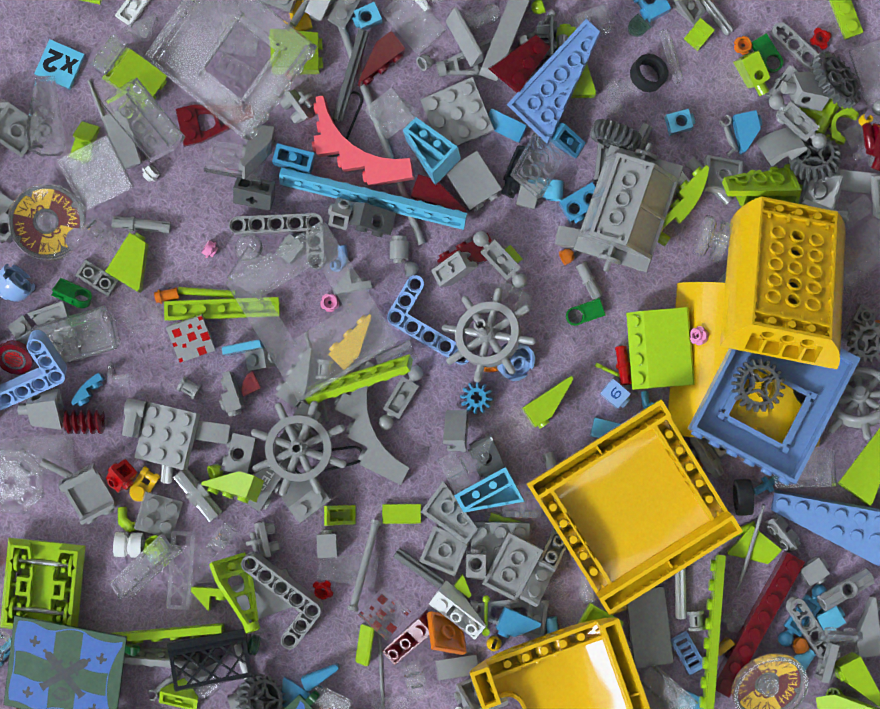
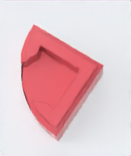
[242,371,261,396]

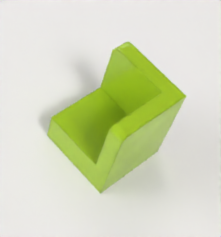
[684,18,715,51]

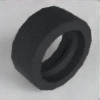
[630,54,668,92]
[733,479,754,516]

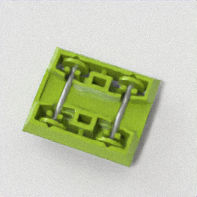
[0,537,86,629]

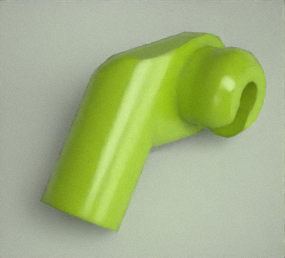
[118,507,136,533]

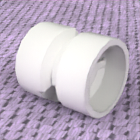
[113,532,145,558]

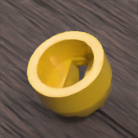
[486,635,502,652]

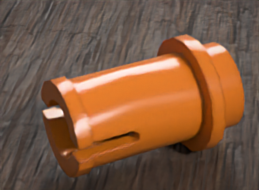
[154,287,179,304]

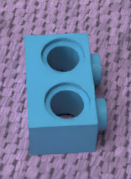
[558,182,595,223]

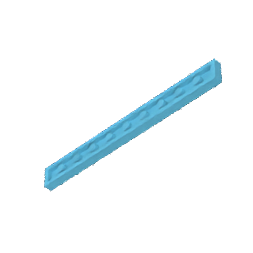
[279,168,467,230]

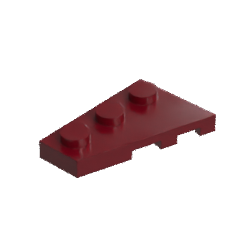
[488,35,550,93]

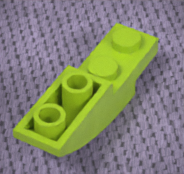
[662,165,709,230]

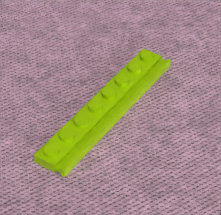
[699,555,726,709]
[112,623,225,644]

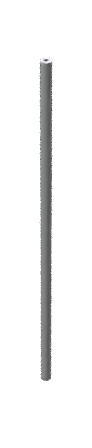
[331,0,426,245]

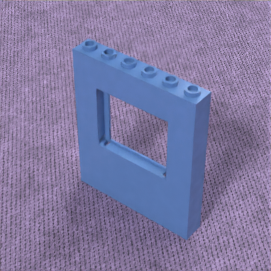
[687,348,861,486]

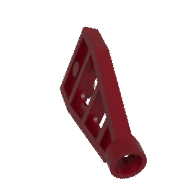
[176,103,256,147]

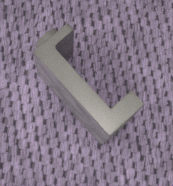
[446,151,502,212]
[58,463,116,525]

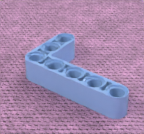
[387,275,469,365]
[0,330,67,410]

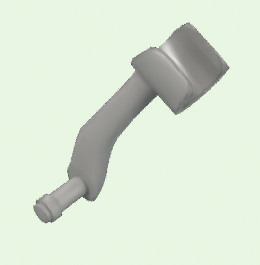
[719,115,738,157]
[147,668,177,701]

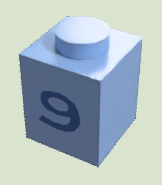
[599,379,631,409]

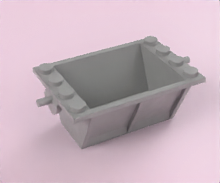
[574,143,684,273]

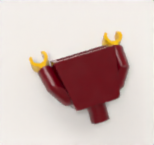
[858,114,880,171]

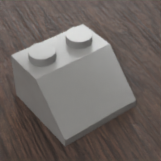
[281,472,332,523]

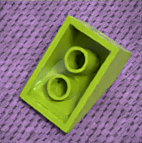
[521,376,573,429]
[834,652,880,708]

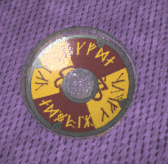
[7,183,86,261]
[732,653,809,709]

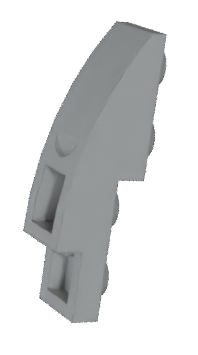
[520,530,566,607]

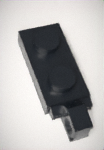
[501,145,534,199]

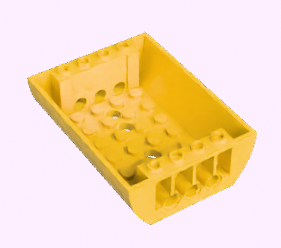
[720,197,846,369]

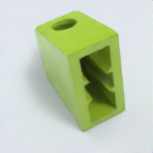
[733,51,770,96]

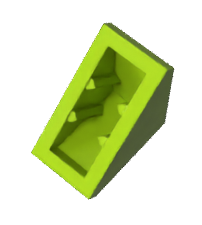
[324,505,356,526]

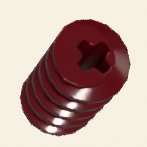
[63,410,105,434]

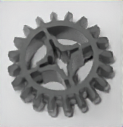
[590,119,642,152]
[789,137,842,183]
[731,358,786,412]
[235,674,287,709]

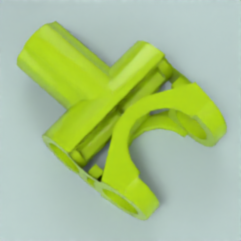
[799,98,859,145]

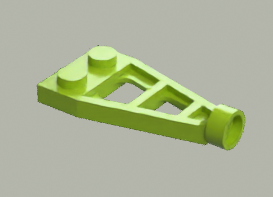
[209,552,260,634]

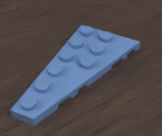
[507,19,601,145]
[771,490,880,566]

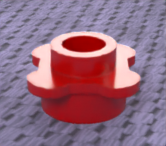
[810,28,832,50]
[313,580,334,600]

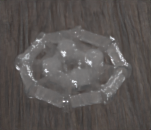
[0,448,45,515]

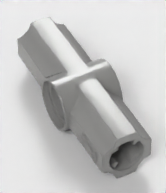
[173,468,223,522]
[817,569,874,611]

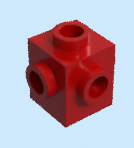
[106,459,138,493]

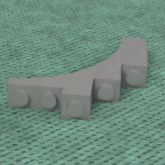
[334,361,410,485]

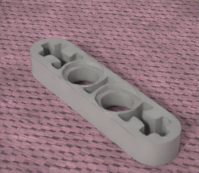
[771,22,819,72]
[786,596,830,659]

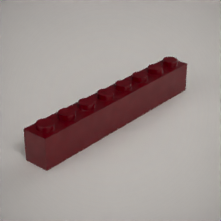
[716,551,805,698]

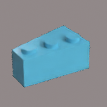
[403,117,461,185]
[454,467,525,513]

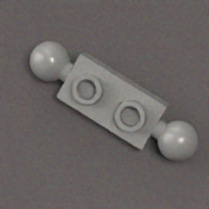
[769,94,827,149]
[473,231,528,288]
[378,365,423,430]

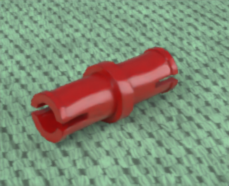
[615,346,632,386]

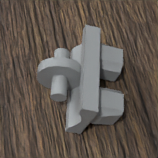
[280,89,314,124]
[246,522,280,558]

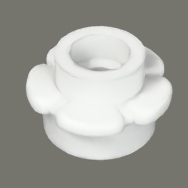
[142,164,160,182]

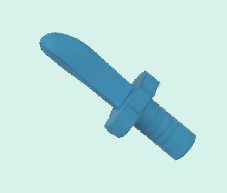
[753,476,779,496]

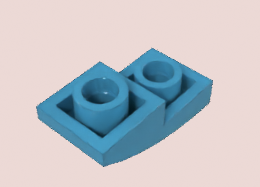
[489,108,528,143]
[71,373,106,407]

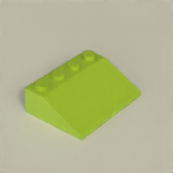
[626,307,695,390]

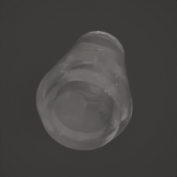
[579,575,598,604]

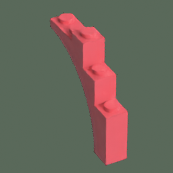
[312,96,415,187]

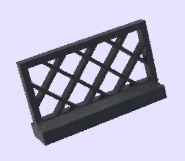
[167,629,252,692]

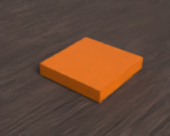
[427,611,467,655]

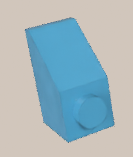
[731,110,762,155]
[549,122,586,159]
[495,606,542,638]

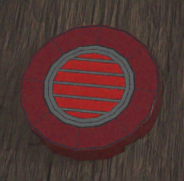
[0,340,34,375]

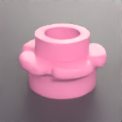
[201,240,218,258]
[320,294,339,312]
[690,326,709,345]

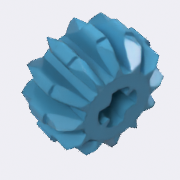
[460,382,493,414]

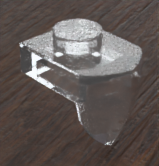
[107,361,136,387]

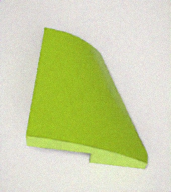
[727,525,782,564]

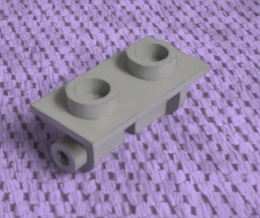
[764,513,801,553]

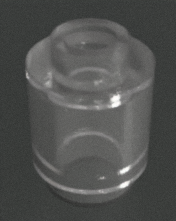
[195,672,224,700]

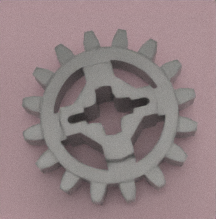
[846,320,880,362]

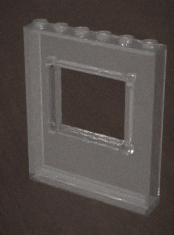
[144,0,318,140]
[226,222,399,403]

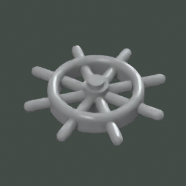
[441,287,536,382]
[828,362,880,440]
[251,401,346,496]

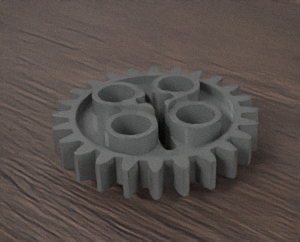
[811,51,861,109]

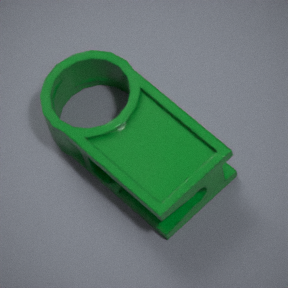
[751,33,783,73]
[51,278,92,309]
[565,298,605,326]

